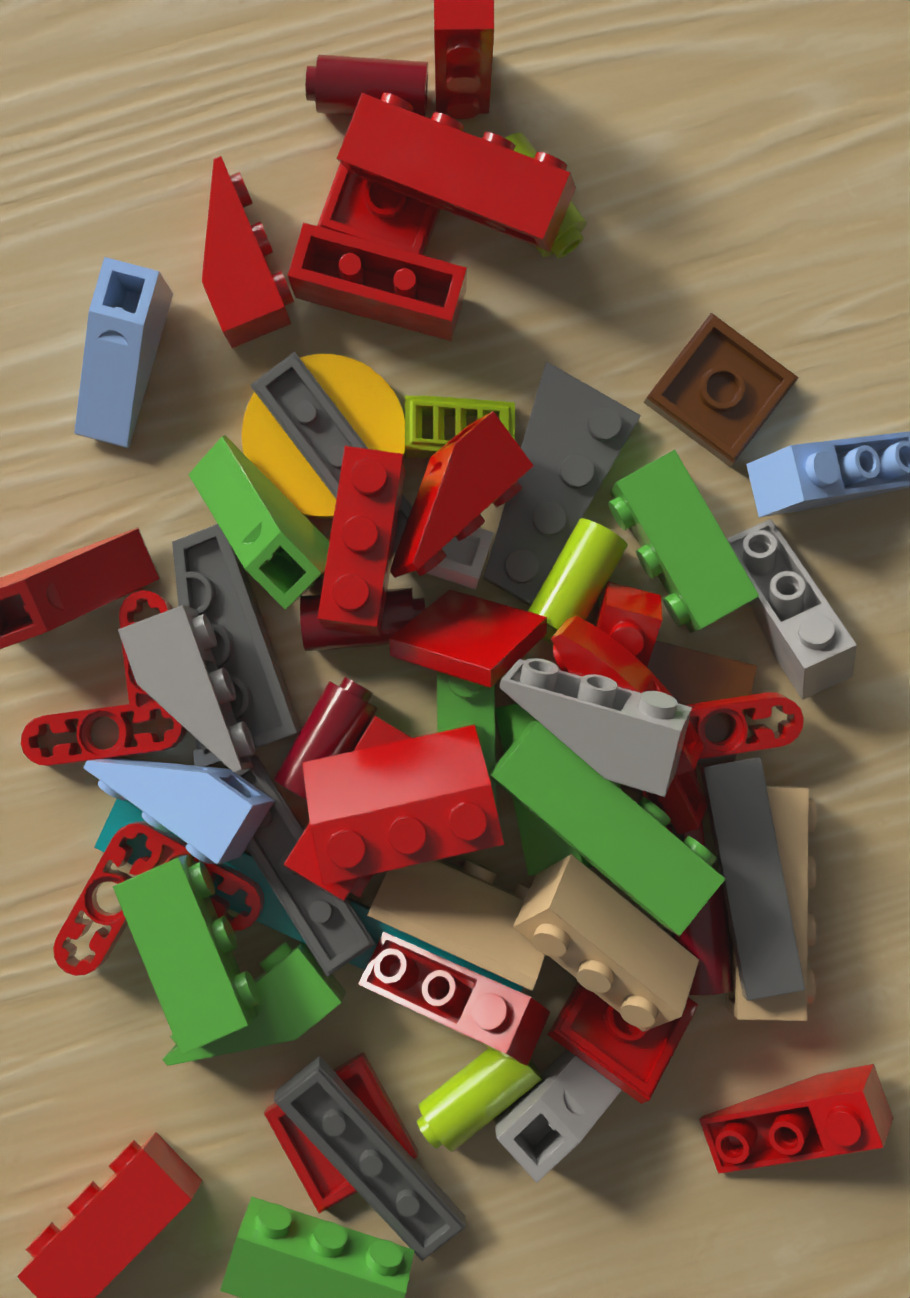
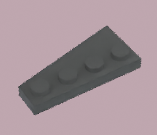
[483,361,641,606]
[172,524,302,767]

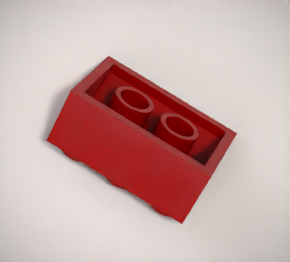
[302,724,504,885]

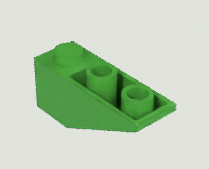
[188,435,330,610]
[162,942,346,1066]

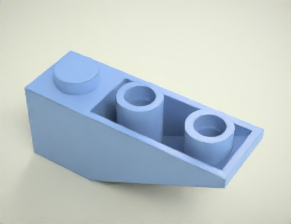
[74,257,173,449]
[746,431,910,517]
[83,757,275,865]

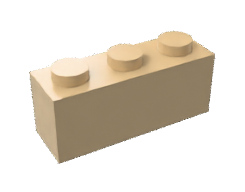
[513,854,699,1032]

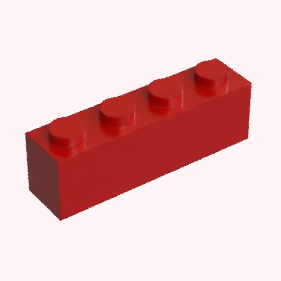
[336,93,576,252]

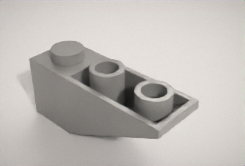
[727,519,857,700]
[118,605,255,772]
[500,658,692,797]
[494,1050,621,1183]

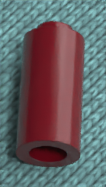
[305,54,428,117]
[300,588,425,651]
[274,677,378,800]
[672,864,733,995]

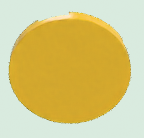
[242,354,405,519]

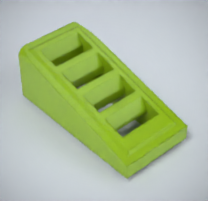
[405,395,515,458]

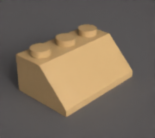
[367,859,545,990]

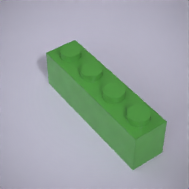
[488,720,725,936]

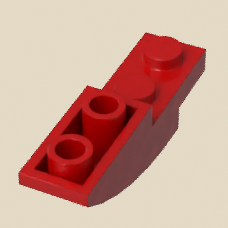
[551,615,707,835]

